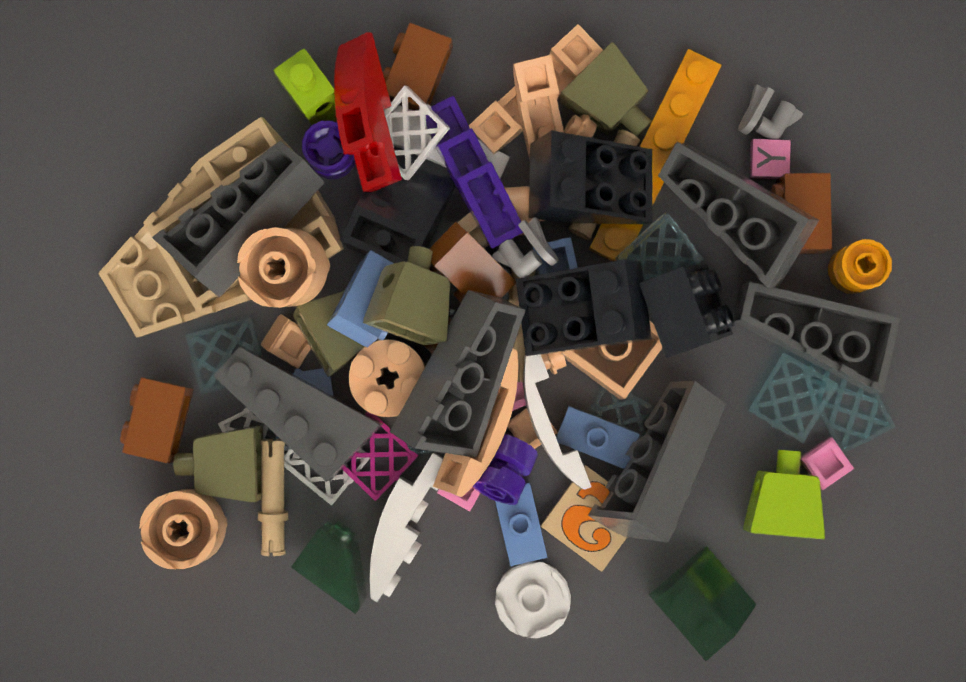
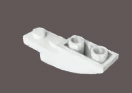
[369,452,443,602]

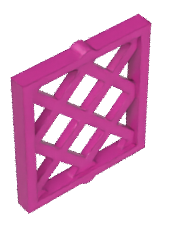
[342,411,419,501]

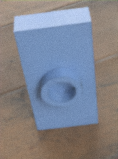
[556,405,640,469]
[495,482,548,566]

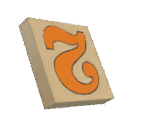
[540,465,627,572]

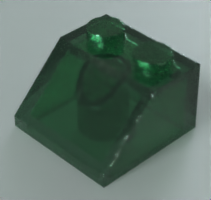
[291,521,367,614]
[649,546,757,661]

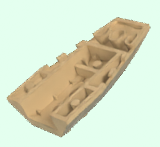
[98,117,343,338]

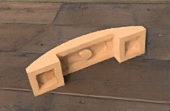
[469,24,603,154]
[513,55,564,159]
[433,349,518,497]

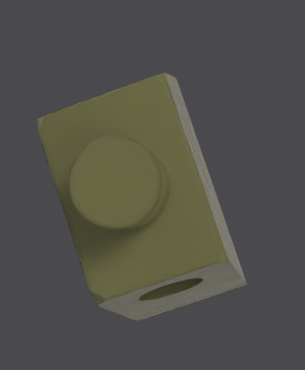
[559,42,652,137]
[363,246,450,345]
[292,291,365,377]
[173,425,263,502]

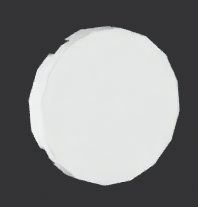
[495,561,571,639]

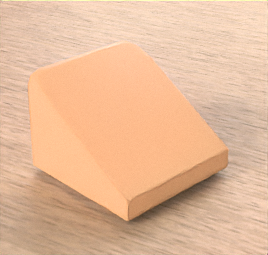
[261,314,311,369]

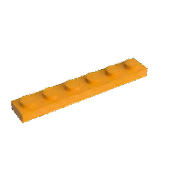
[589,49,722,261]

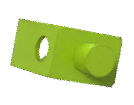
[273,48,337,126]
[743,450,825,539]

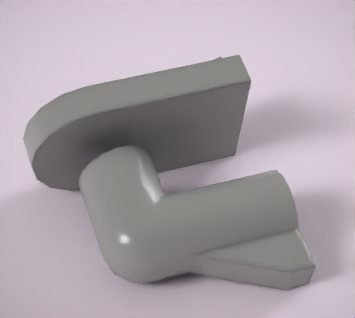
[738,84,804,140]
[492,217,559,278]

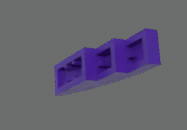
[419,96,523,249]

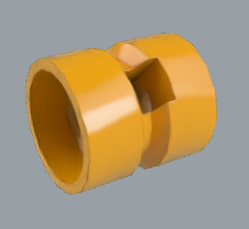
[828,239,892,294]

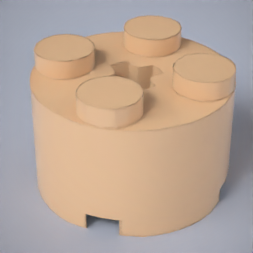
[237,227,330,308]
[349,339,426,417]
[139,489,227,570]

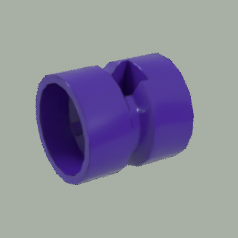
[302,121,355,179]
[473,434,538,505]

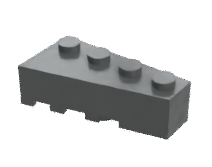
[152,141,324,298]
[658,142,819,288]
[733,282,901,393]
[390,290,525,458]
[213,347,383,482]
[588,381,726,542]

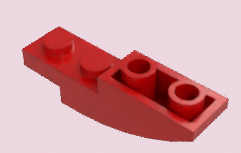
[334,32,402,192]

